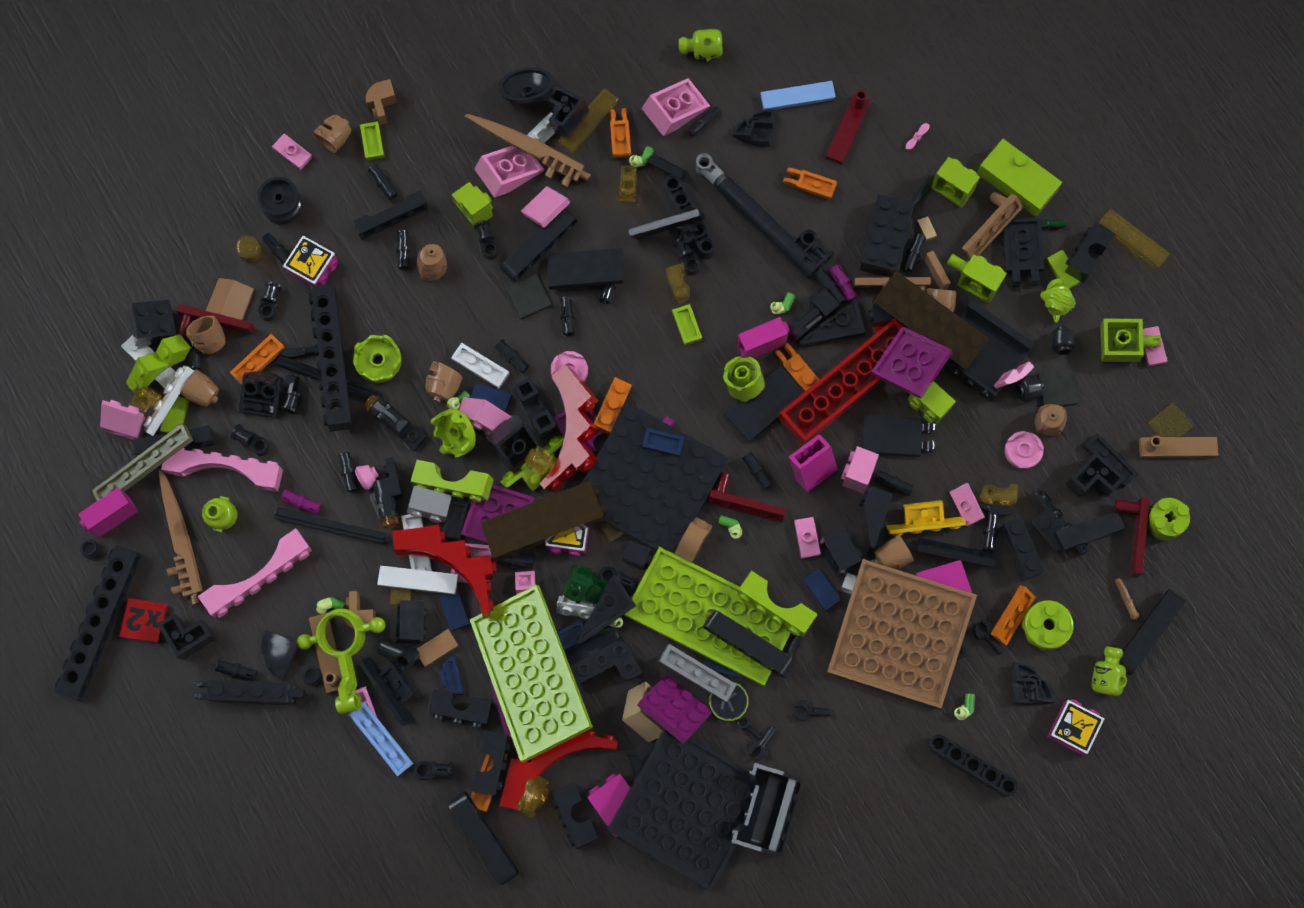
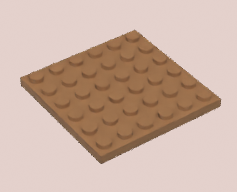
[827,559,977,708]

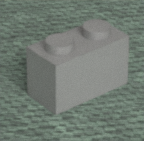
[407,486,452,523]

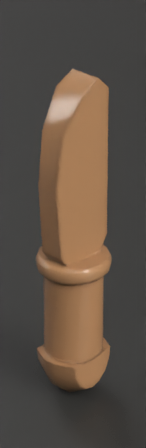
[1115,578,1139,620]

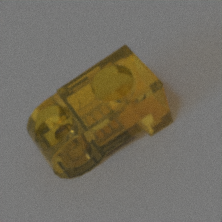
[619,165,637,202]
[665,263,690,303]
[129,387,164,412]
[980,484,1018,507]

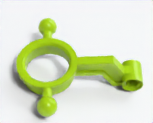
[297,609,385,714]

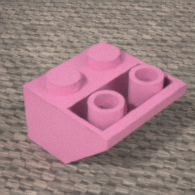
[100,400,146,440]

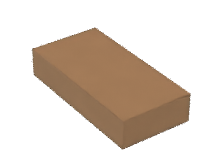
[924,251,951,290]
[417,629,459,667]

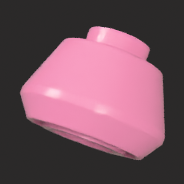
[355,465,379,490]

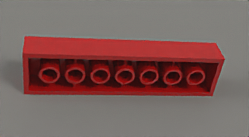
[778,319,902,446]

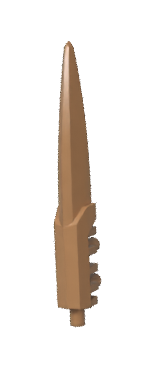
[465,114,591,187]
[158,469,203,606]

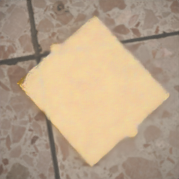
[1148,402,1194,437]

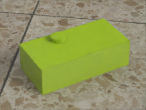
[977,139,1062,217]

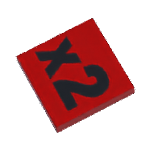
[119,598,168,644]

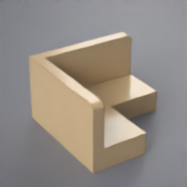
[622,682,664,742]

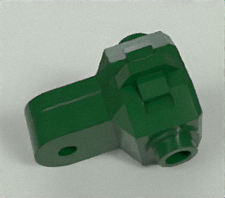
[562,564,608,604]

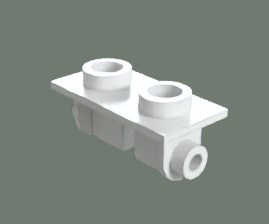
[527,112,555,143]
[557,595,596,619]

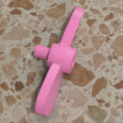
[905,123,929,150]

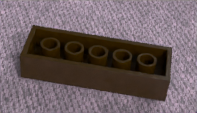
[872,271,989,370]

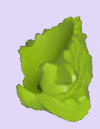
[1040,278,1076,323]

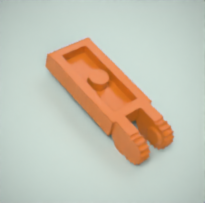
[610,108,631,158]
[783,167,837,200]
[774,343,819,391]

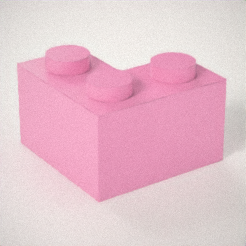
[458,397,511,436]
[841,446,879,494]

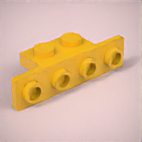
[886,500,966,536]

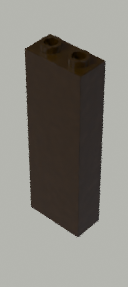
[480,481,607,562]

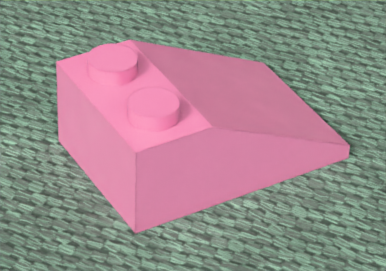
[642,78,710,136]
[475,146,544,198]

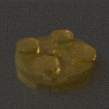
[517,777,549,817]

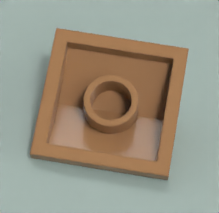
[206,278,254,320]

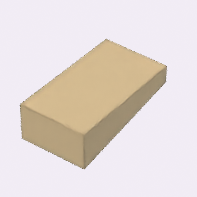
[917,217,937,242]

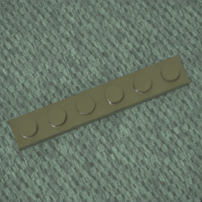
[92,423,193,501]

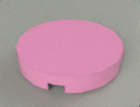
[551,351,588,382]
[1005,431,1044,469]

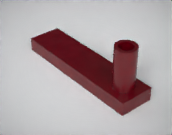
[825,90,871,165]
[176,304,255,339]
[708,472,786,523]
[1114,497,1150,577]

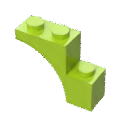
[126,334,191,396]

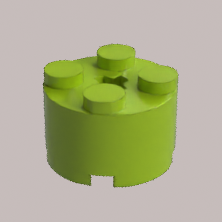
[723,356,765,402]
[1147,498,1190,541]

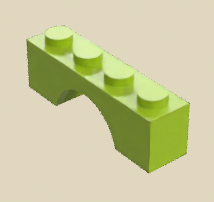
[411,460,494,502]
[737,570,817,637]

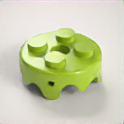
[353,335,402,383]
[430,408,475,458]
[1021,600,1074,651]

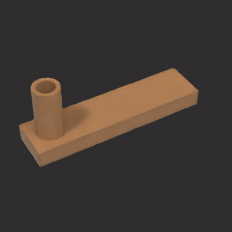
[962,192,1023,260]
[853,277,931,292]
[1139,436,1218,458]
[309,613,342,694]

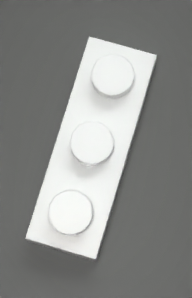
[451,343,509,389]

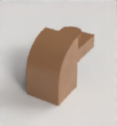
[366,79,397,125]
[675,517,713,563]
[343,591,376,633]

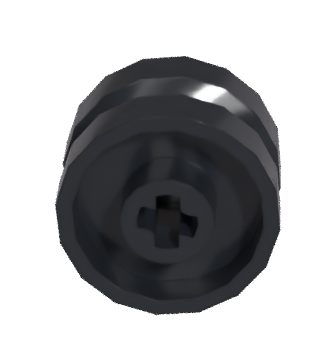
[257,177,303,224]

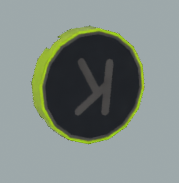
[709,682,748,721]

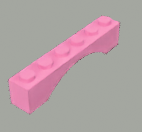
[161,448,283,492]
[198,528,312,618]

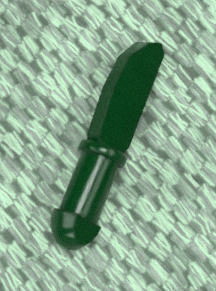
[1041,219,1067,229]

